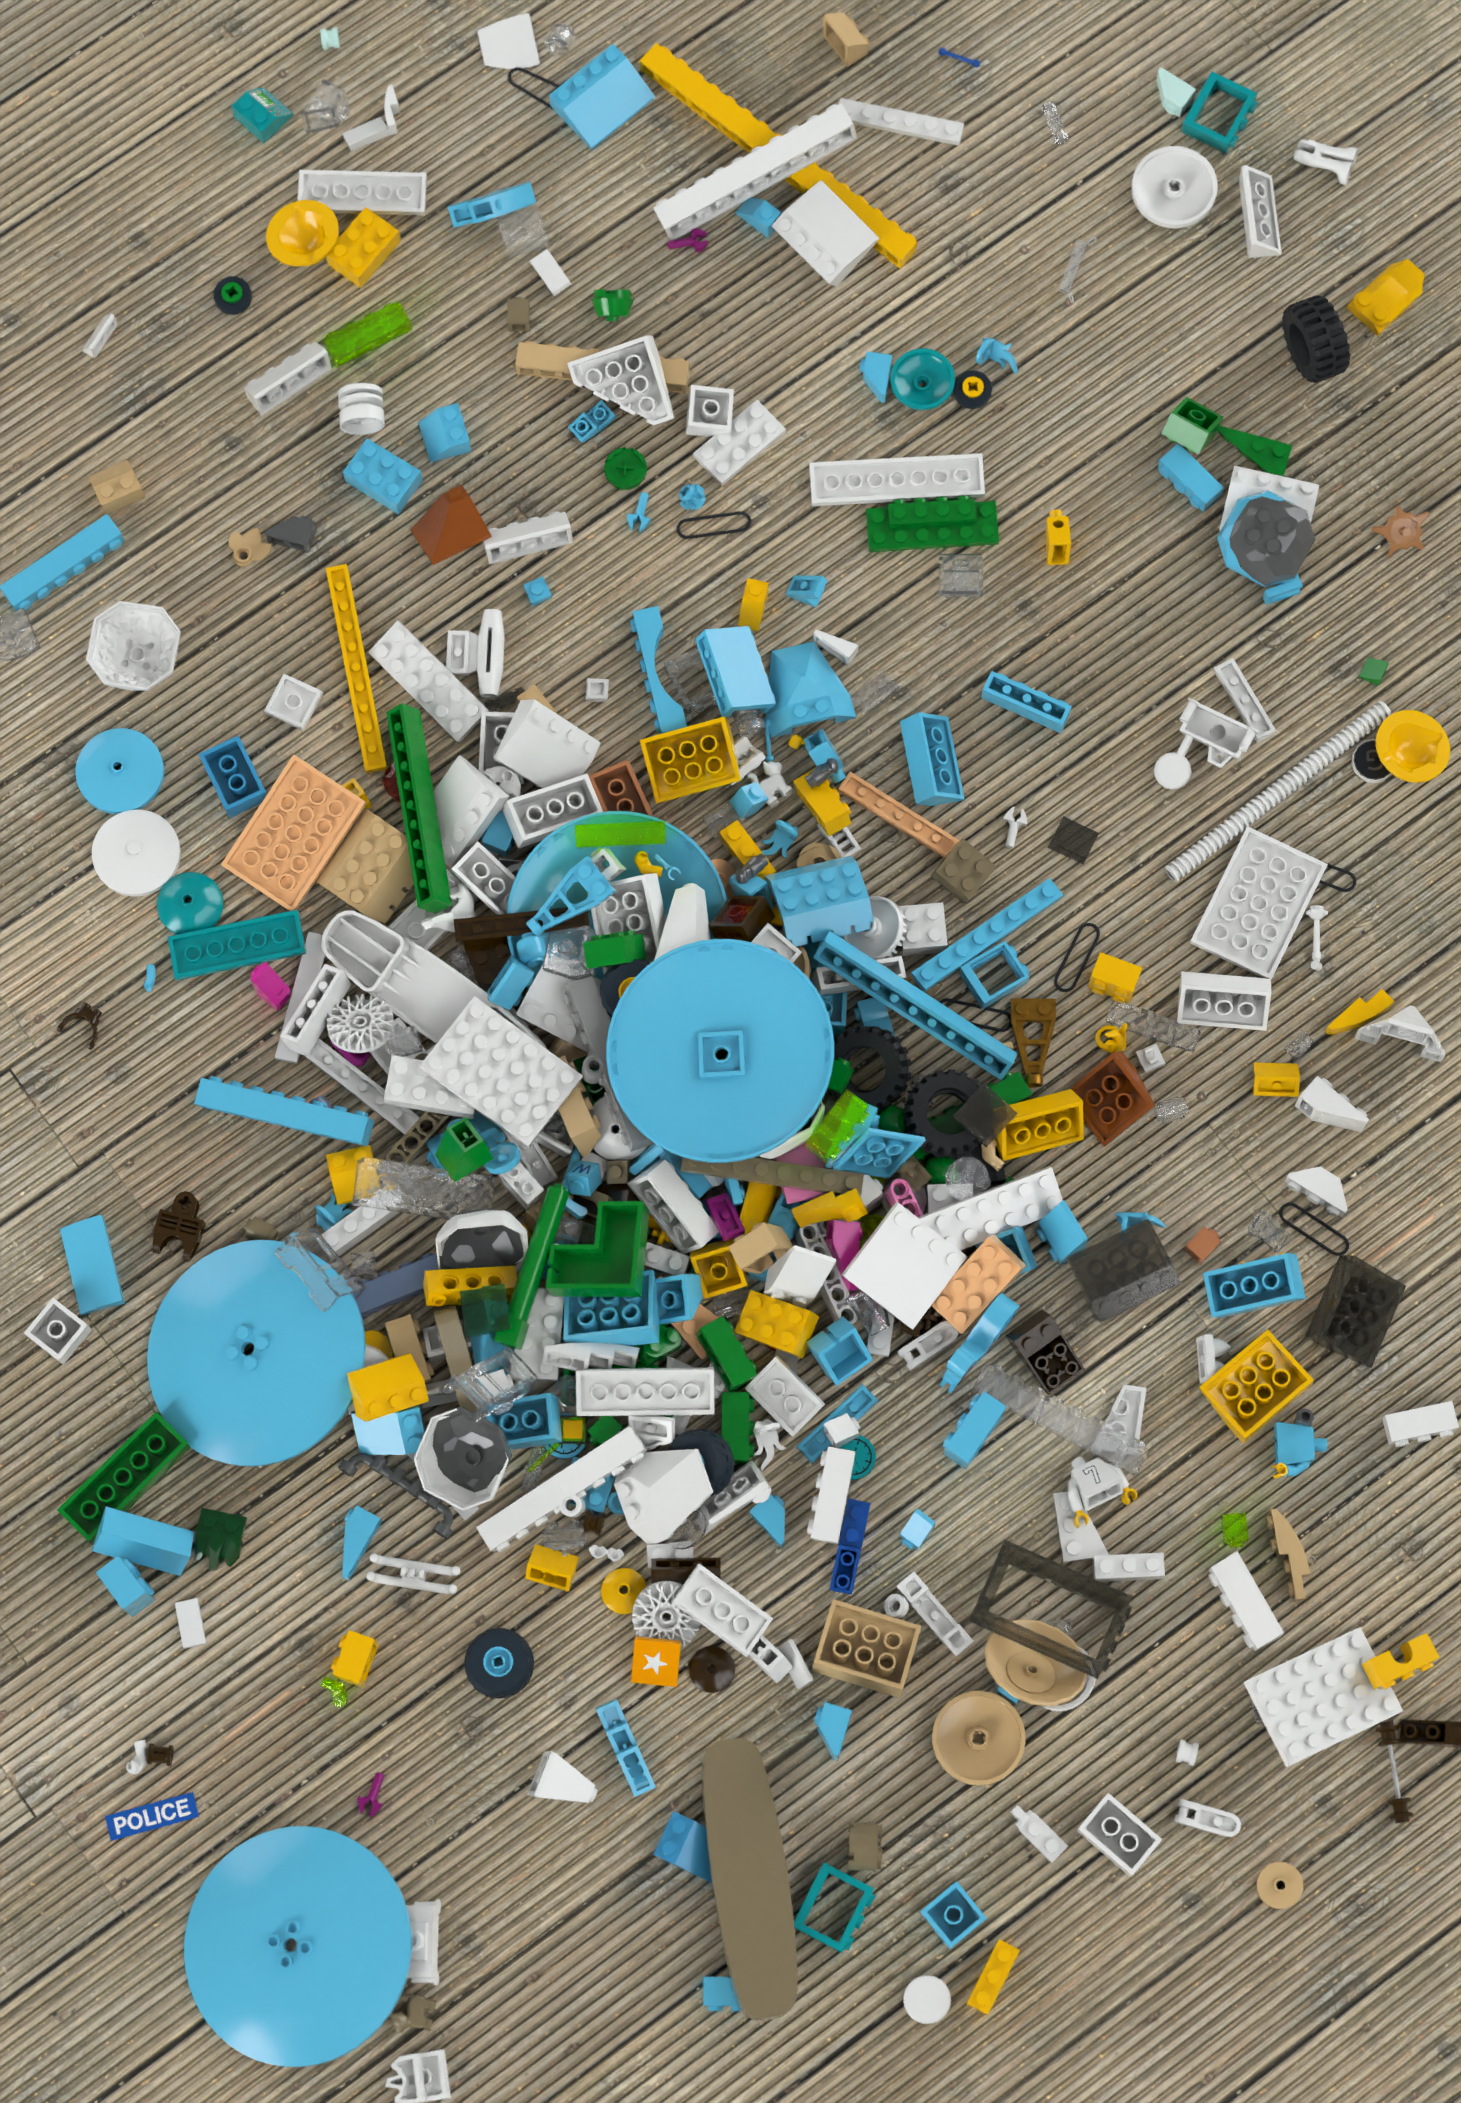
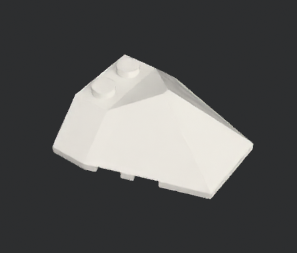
[1354,1005,1445,1062]
[614,1449,713,1545]

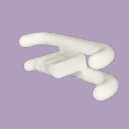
[366,1553,461,1594]

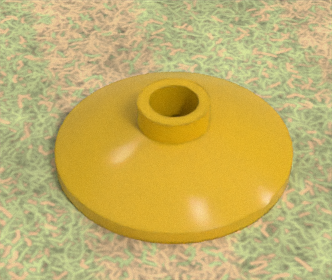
[601,1568,647,1614]

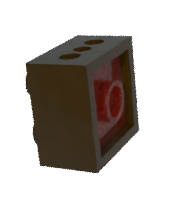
[708,895,775,942]

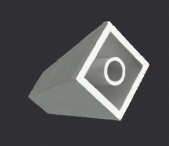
[655,883,711,960]

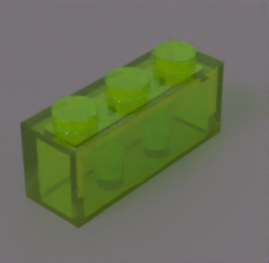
[805,1090,870,1164]

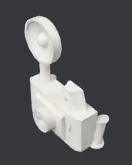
[1154,698,1259,790]
[406,1899,441,1986]

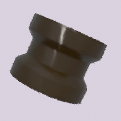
[582,1509,606,1536]

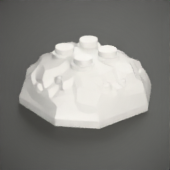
[86,601,181,691]

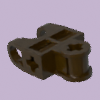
[153,1191,206,1262]

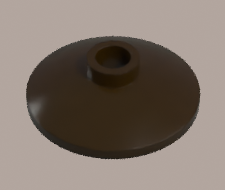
[689,1646,735,1693]

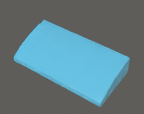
[60,1215,125,1315]

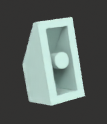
[1157,67,1196,117]

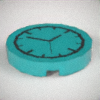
[839,1435,876,1480]

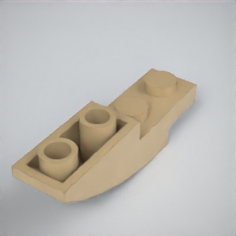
[1266,1509,1311,1602]

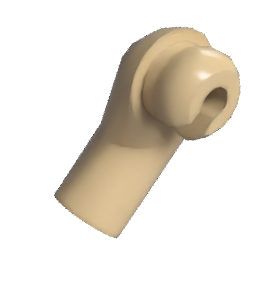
[981,1137,1005,1171]

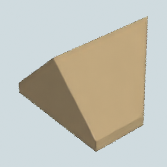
[549,1036,588,1062]

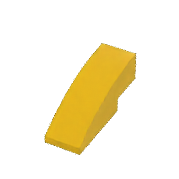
[1325,989,1395,1035]

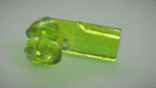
[321,1676,348,1708]

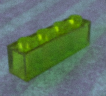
[323,301,412,368]
[575,821,666,849]

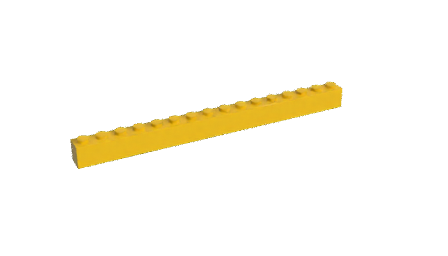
[640,43,917,269]

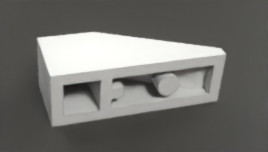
[748,1635,793,1683]

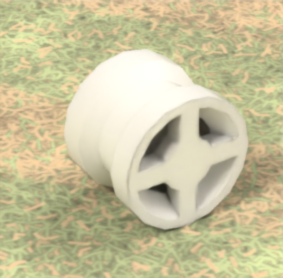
[1175,1739,1199,1766]

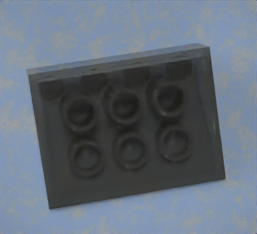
[1067,1218,1181,1323]
[1305,1255,1406,1368]

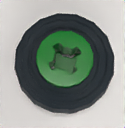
[214,276,252,315]

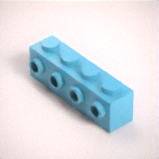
[981,671,1072,733]

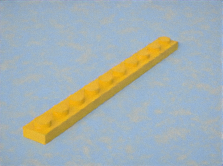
[326,564,387,774]

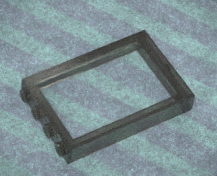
[969,1540,1133,1679]

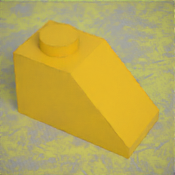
[738,578,769,632]

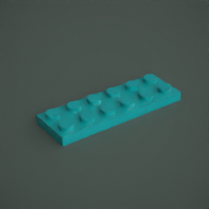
[168,910,306,981]

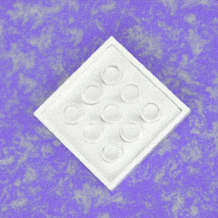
[842,1202,967,1330]

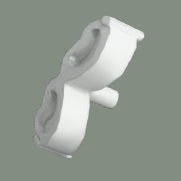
[589,1545,624,1562]

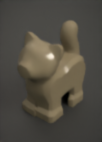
[390,1994,437,2033]

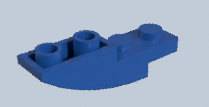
[829,1498,871,1595]

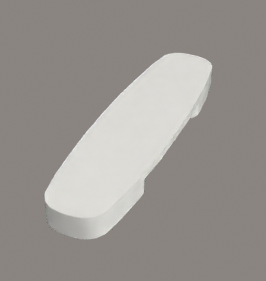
[321,911,546,1048]

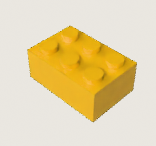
[326,207,401,288]
[734,1290,819,1359]

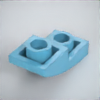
[568,400,617,443]

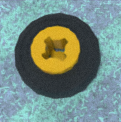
[953,370,992,409]

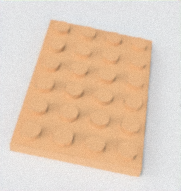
[221,754,367,911]

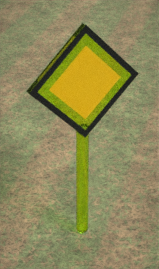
[528,1415,588,1472]

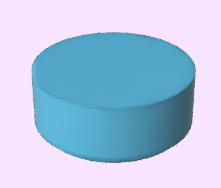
[608,1491,624,1515]

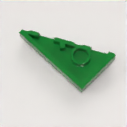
[1217,426,1292,477]

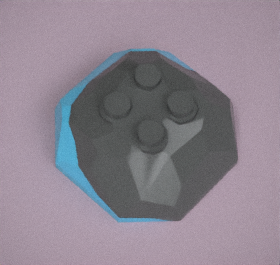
[1217,490,1315,587]

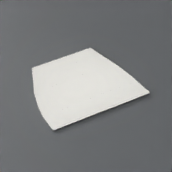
[477,13,540,69]

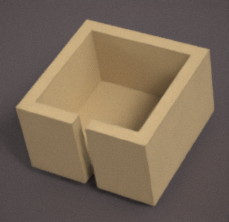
[729,1222,793,1274]

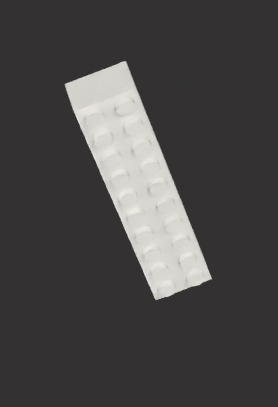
[653,103,858,241]

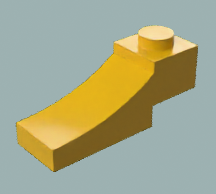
[791,1188,868,1228]

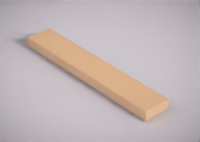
[838,772,960,858]

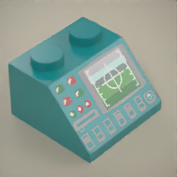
[231,87,294,143]

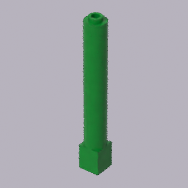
[494,1183,570,1350]

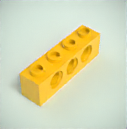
[423,1266,517,1306]

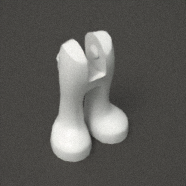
[1294,139,1359,185]

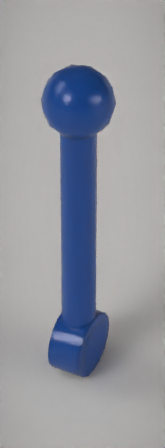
[938,48,980,68]

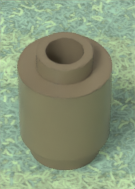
[243,1217,279,1241]

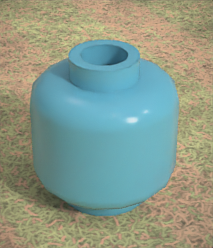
[516,932,548,967]

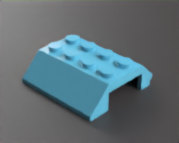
[765,856,874,947]

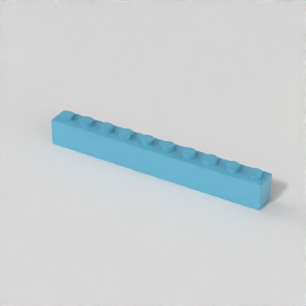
[813,931,1017,1080]

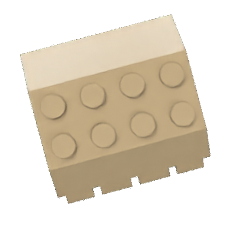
[315,808,414,924]

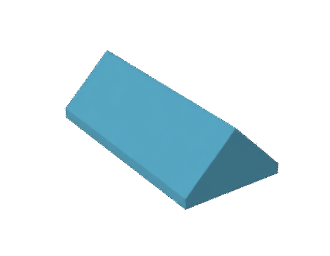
[92,1506,194,1576]

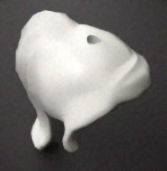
[421,881,476,932]

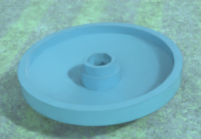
[75,728,164,814]

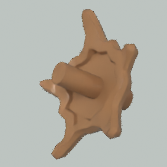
[1372,506,1429,557]

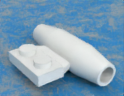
[446,609,505,698]

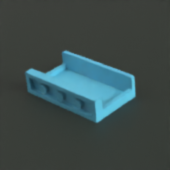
[695,626,776,717]

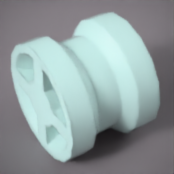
[320,27,340,50]

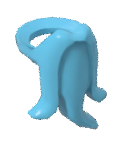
[976,338,1018,374]
[761,819,799,858]
[315,1193,363,1231]
[1115,1212,1166,1245]

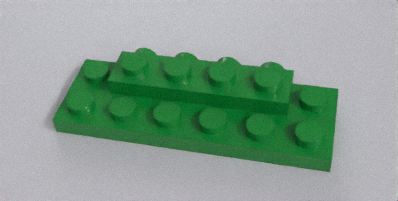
[866,495,999,552]

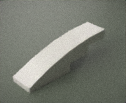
[542,1342,639,1371]

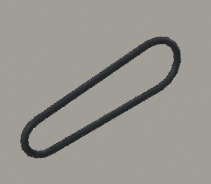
[508,67,561,109]

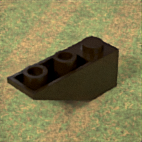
[1400,1719,1461,1748]

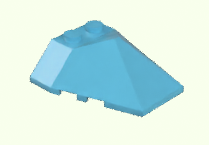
[766,641,856,738]

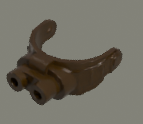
[57,1002,102,1050]

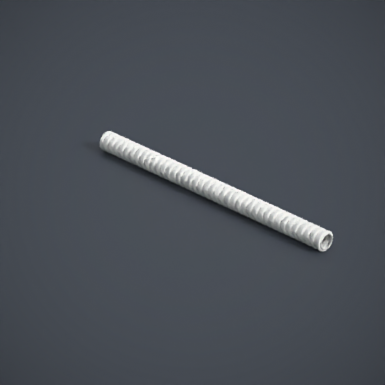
[1165,701,1391,882]

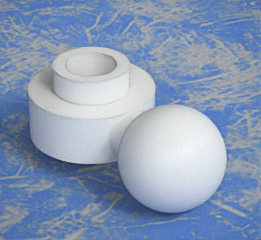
[884,1594,909,1618]

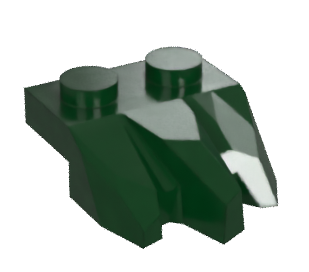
[195,1508,247,1571]

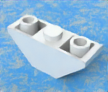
[1284,1166,1347,1217]

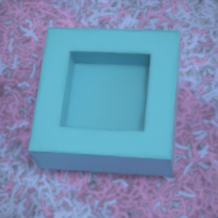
[523,577,552,606]

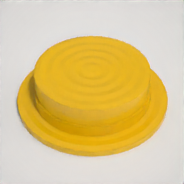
[266,200,339,266]
[1376,710,1450,783]

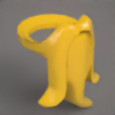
[1095,1023,1128,1053]

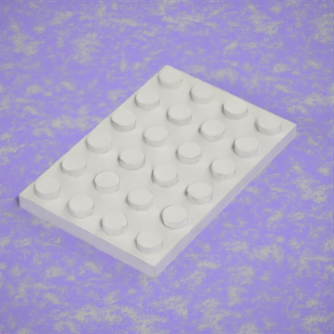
[1190,826,1328,979]
[419,996,583,1148]
[1243,1627,1403,1768]

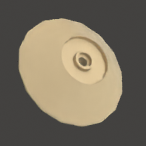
[984,1619,1088,1706]

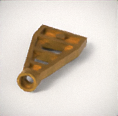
[1011,998,1056,1088]

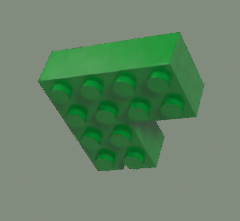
[546,1201,650,1297]

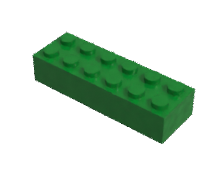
[57,1412,191,1545]

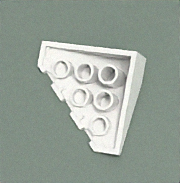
[567,335,674,425]

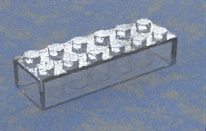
[352,1157,495,1220]

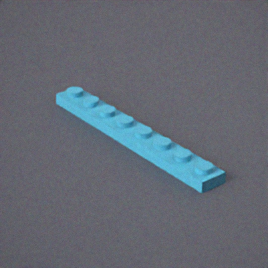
[910,878,1063,992]

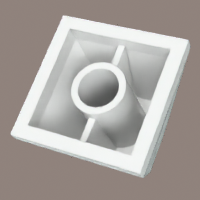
[527,1751,597,1803]

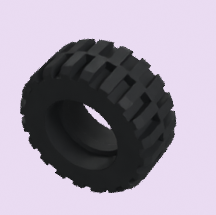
[1282,295,1350,383]
[828,1026,911,1110]
[903,1069,992,1159]

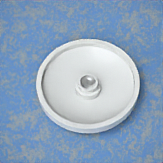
[1132,146,1218,228]
[92,810,181,897]

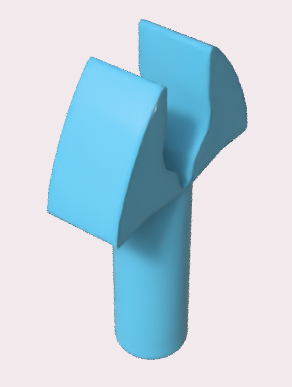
[627,492,651,533]

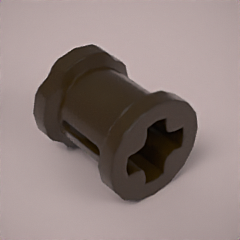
[147,1743,174,1766]

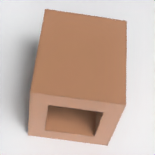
[1184,1226,1221,1265]

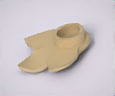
[229,528,272,567]

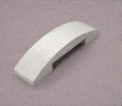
[896,1572,974,1657]

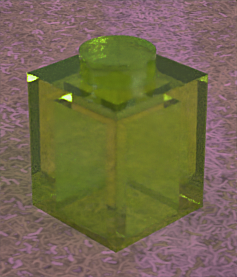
[1220,1513,1249,1548]

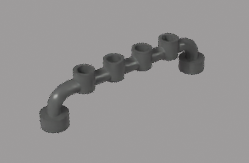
[338,1454,453,1539]

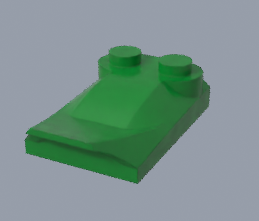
[630,1324,682,1368]

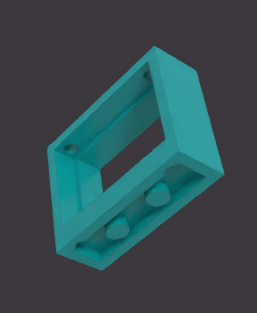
[1181,71,1258,154]
[794,1863,876,1953]

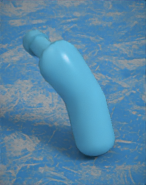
[144,964,156,992]

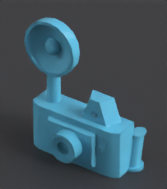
[426,1112,521,1176]

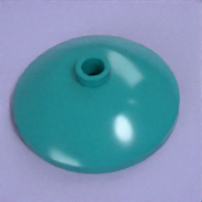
[890,348,955,410]
[157,872,224,935]

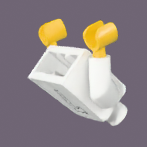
[1068,1457,1138,1528]

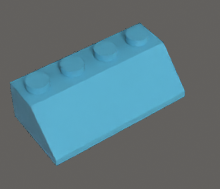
[900,712,964,806]

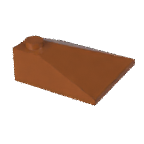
[411,485,492,565]
[1070,1051,1156,1147]

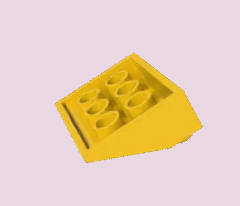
[640,717,741,804]
[1199,1329,1314,1444]

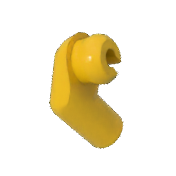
[634,851,663,878]

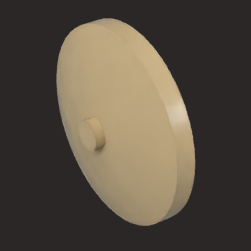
[932,1691,1026,1786]

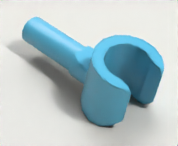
[653,854,681,880]

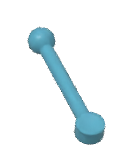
[762,719,774,762]

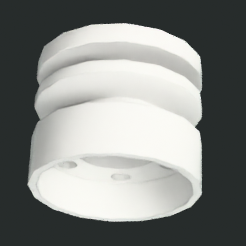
[338,383,385,435]

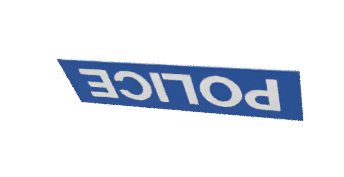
[105,1792,199,1841]

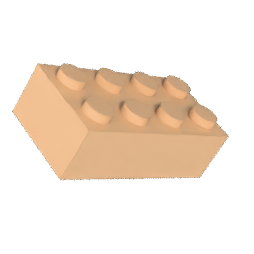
[931,1235,1027,1334]

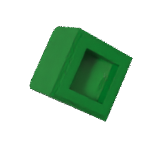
[1359,657,1389,686]

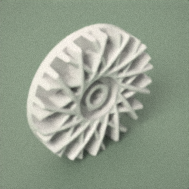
[843,896,907,960]
[327,994,394,1053]
[632,1581,700,1647]

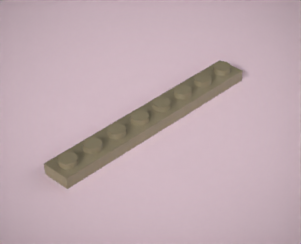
[680,1157,864,1196]

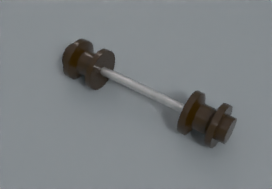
[1375,1721,1413,1824]

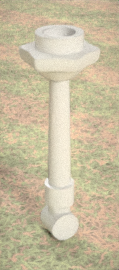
[1306,905,1328,971]

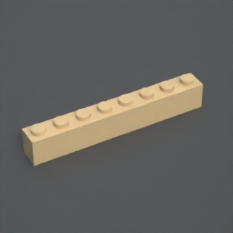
[515,341,690,394]

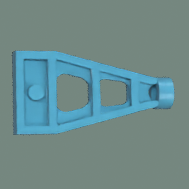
[526,856,616,936]

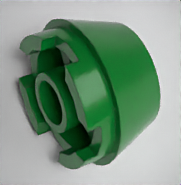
[591,289,634,322]

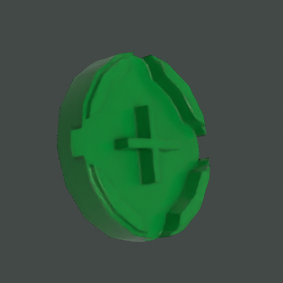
[604,448,647,490]

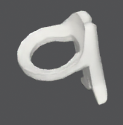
[753,1419,786,1470]

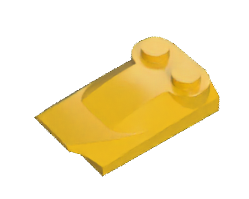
[1347,259,1425,336]

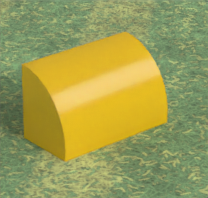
[525,1544,579,1592]

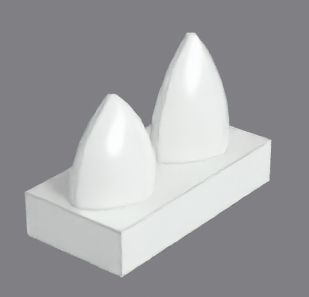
[1196,1334,1231,1384]

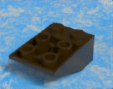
[1005,1310,1085,1396]

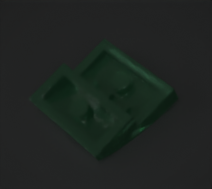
[460,1283,511,1337]

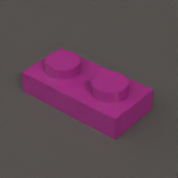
[706,1193,745,1241]

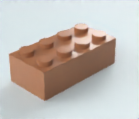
[589,760,654,817]

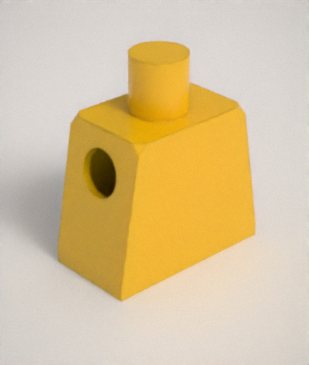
[1045,509,1071,565]

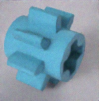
[679,484,706,510]

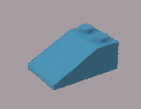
[654,1811,712,1883]

